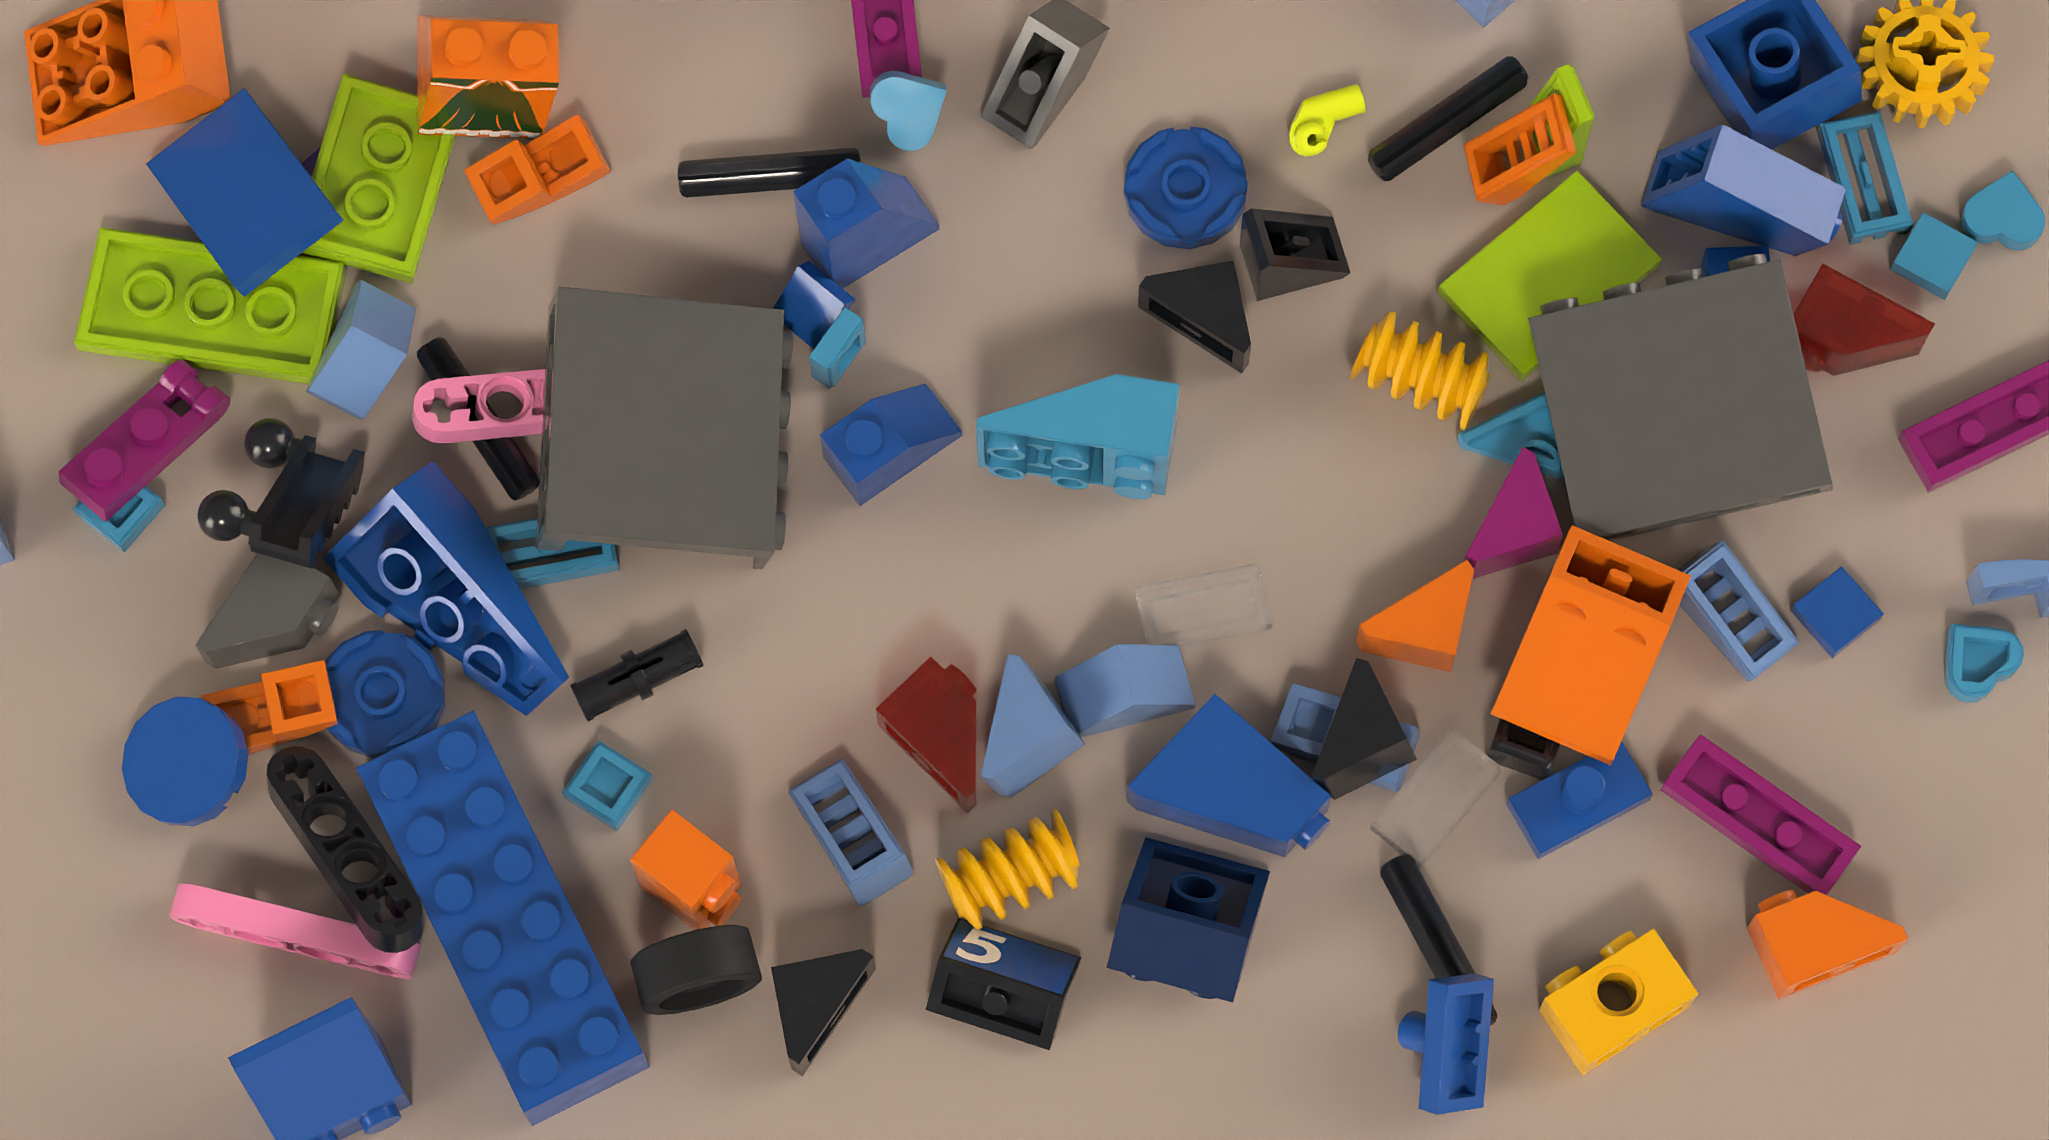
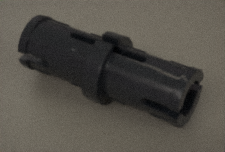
[570,629,704,722]

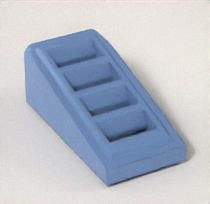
[1678,541,1800,682]
[788,758,914,906]

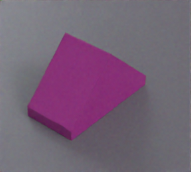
[1464,447,1563,579]

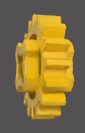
[1855,0,1994,129]

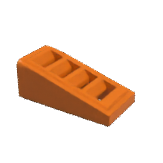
[1463,94,1576,206]

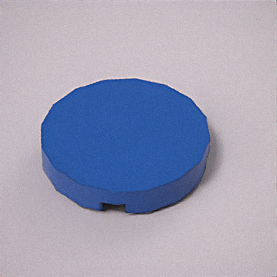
[1124,126,1248,249]
[325,630,446,758]
[122,697,248,826]

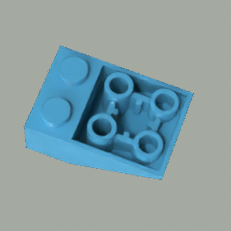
[976,374,1180,499]

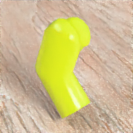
[1289,84,1366,157]

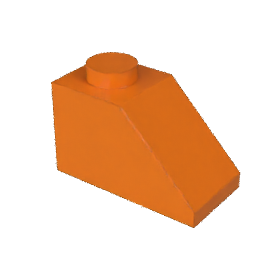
[1747,890,1908,1000]

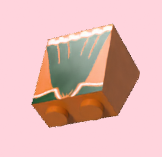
[417,15,559,139]

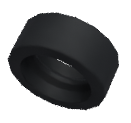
[630,925,762,1015]

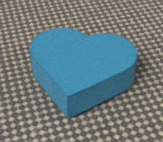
[870,71,947,151]
[1960,170,2045,250]
[1944,623,2024,703]

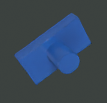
[1506,741,1653,859]
[1398,973,1494,1115]

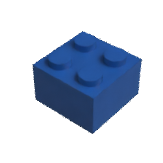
[1688,0,1862,150]

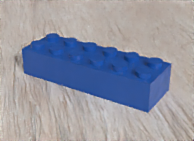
[356,710,650,1126]

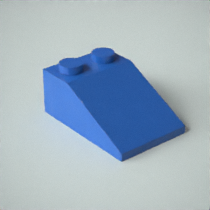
[228,997,412,1140]

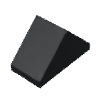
[1240,208,1350,301]
[1138,261,1251,374]
[1312,658,1417,800]
[771,949,876,1077]

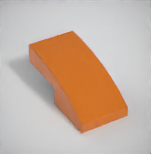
[464,114,611,225]
[201,660,338,754]

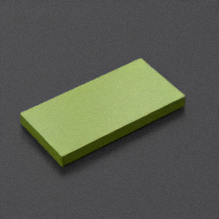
[74,227,347,384]

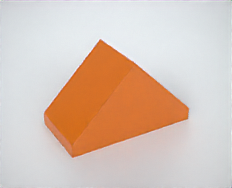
[1356,559,1474,672]

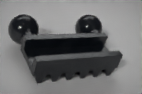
[197,418,365,569]

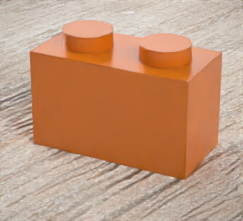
[630,809,742,930]

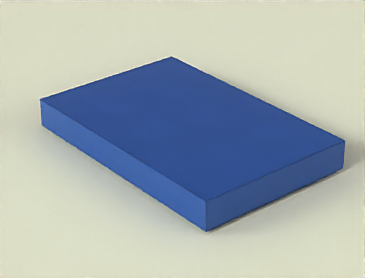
[146,88,343,297]

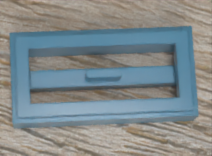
[1817,111,1913,245]
[486,518,620,589]

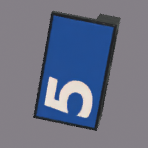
[926,917,1081,1051]

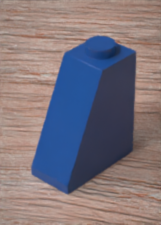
[1641,124,1846,256]
[793,159,939,288]
[1127,694,1331,857]

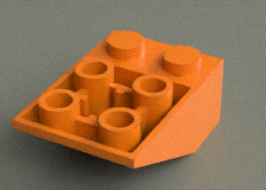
[24,0,231,146]
[1491,525,1691,766]

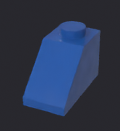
[820,383,963,506]

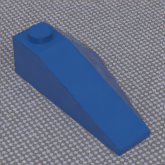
[323,460,569,716]

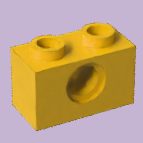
[1539,928,1699,1076]

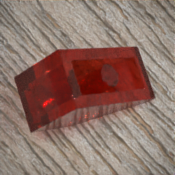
[1793,263,1935,376]
[875,657,977,814]

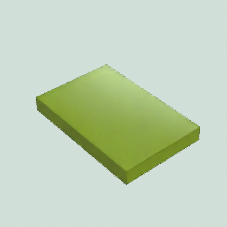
[302,73,456,284]
[1437,171,1662,382]

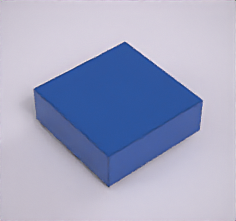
[773,261,856,349]
[1790,566,1884,659]

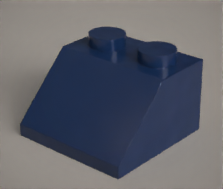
[1106,837,1270,1003]

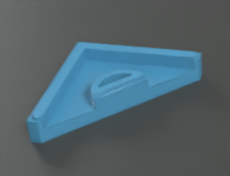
[1457,392,1565,481]

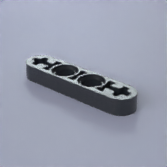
[266,746,423,953]

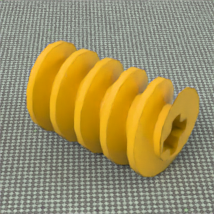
[1349,310,1491,430]
[935,808,1080,930]

